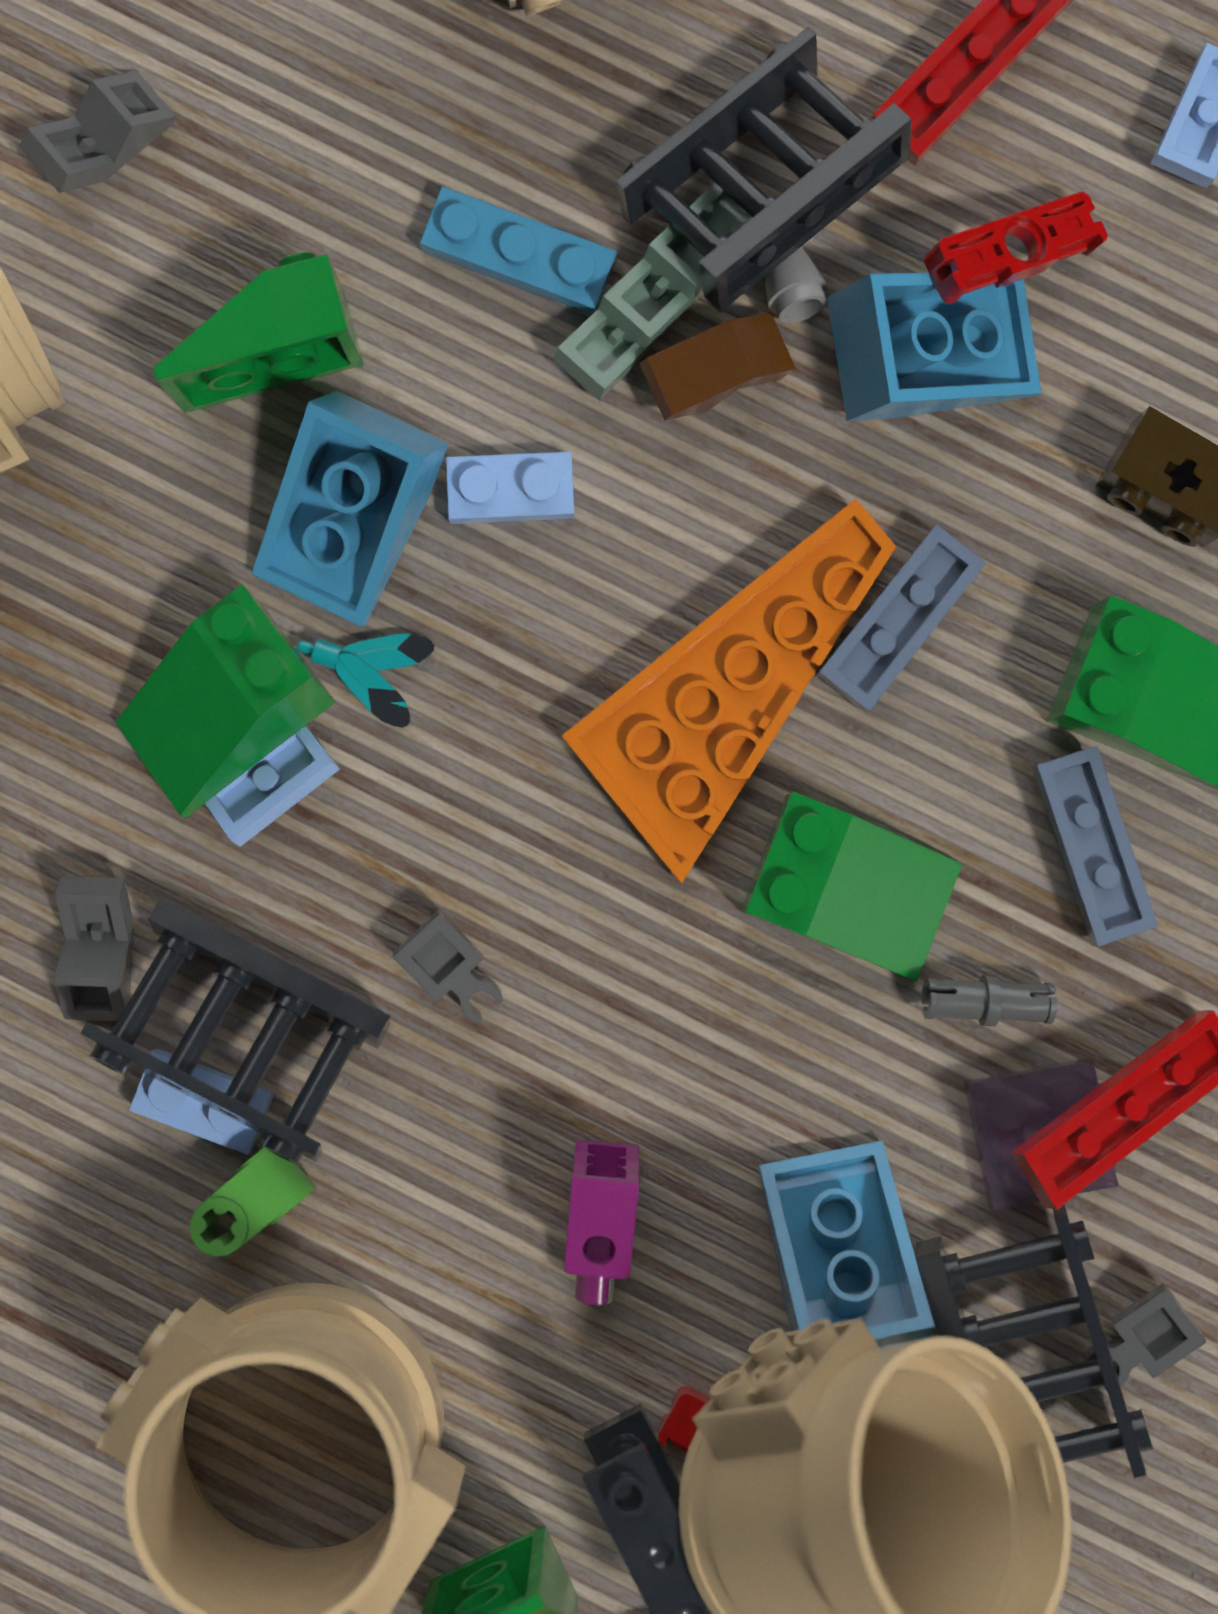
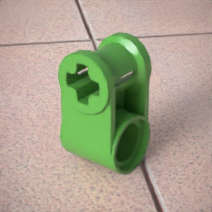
[189,1147,317,1257]

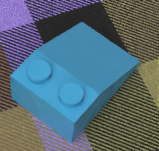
[827,273,1042,421]
[252,391,449,627]
[759,1140,935,1347]

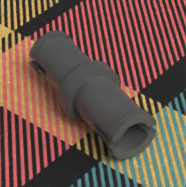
[921,975,1057,1027]

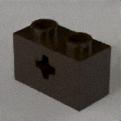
[1096,406,1218,547]

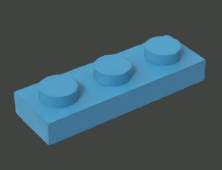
[420,186,617,315]

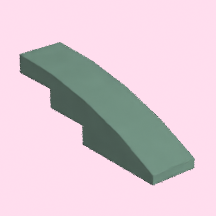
[553,183,752,401]

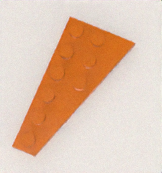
[562,498,896,884]

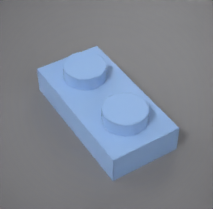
[1150,42,1218,189]
[446,452,575,524]
[205,725,340,847]
[129,1049,275,1155]

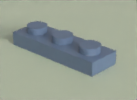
[817,524,986,713]
[1032,746,1159,947]

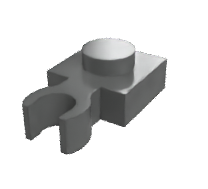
[393,909,503,1023]
[1085,1283,1207,1391]

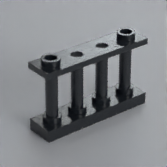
[616,27,912,313]
[80,897,390,1165]
[915,1204,1153,1478]
[582,1404,712,1614]

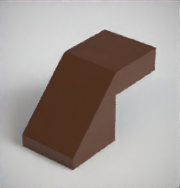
[639,312,796,421]

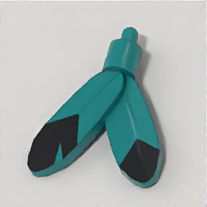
[296,633,435,728]

